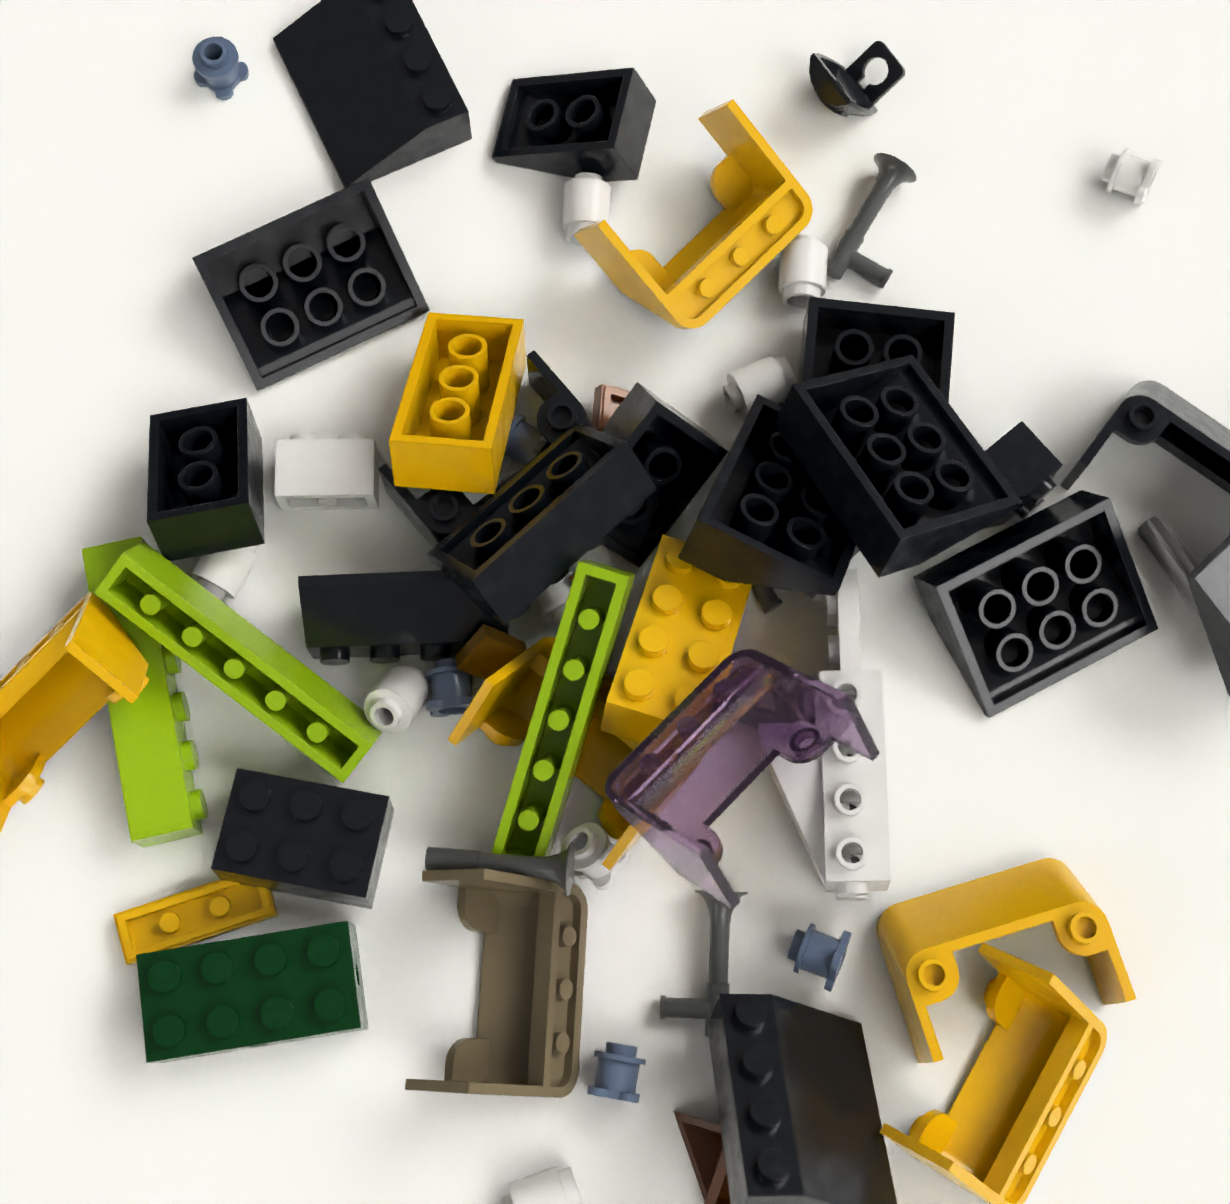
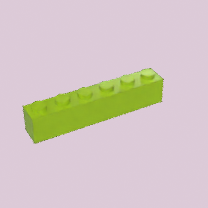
[82,536,208,848]
[94,541,383,783]
[491,559,635,878]

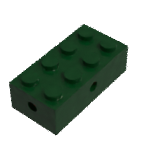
[136,921,369,1063]

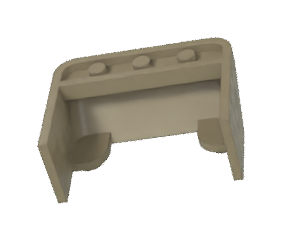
[405,868,588,1098]

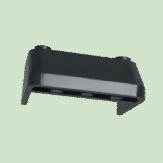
[378,350,595,548]
[1060,380,1230,494]

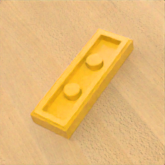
[113,880,279,965]

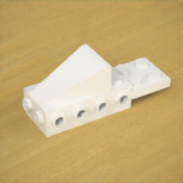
[757,569,891,901]

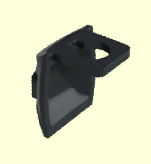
[809,41,906,117]

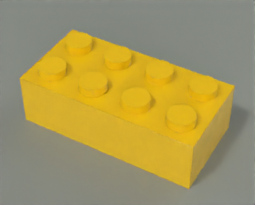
[389,312,526,494]
[600,535,752,761]

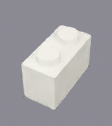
[274,433,380,511]

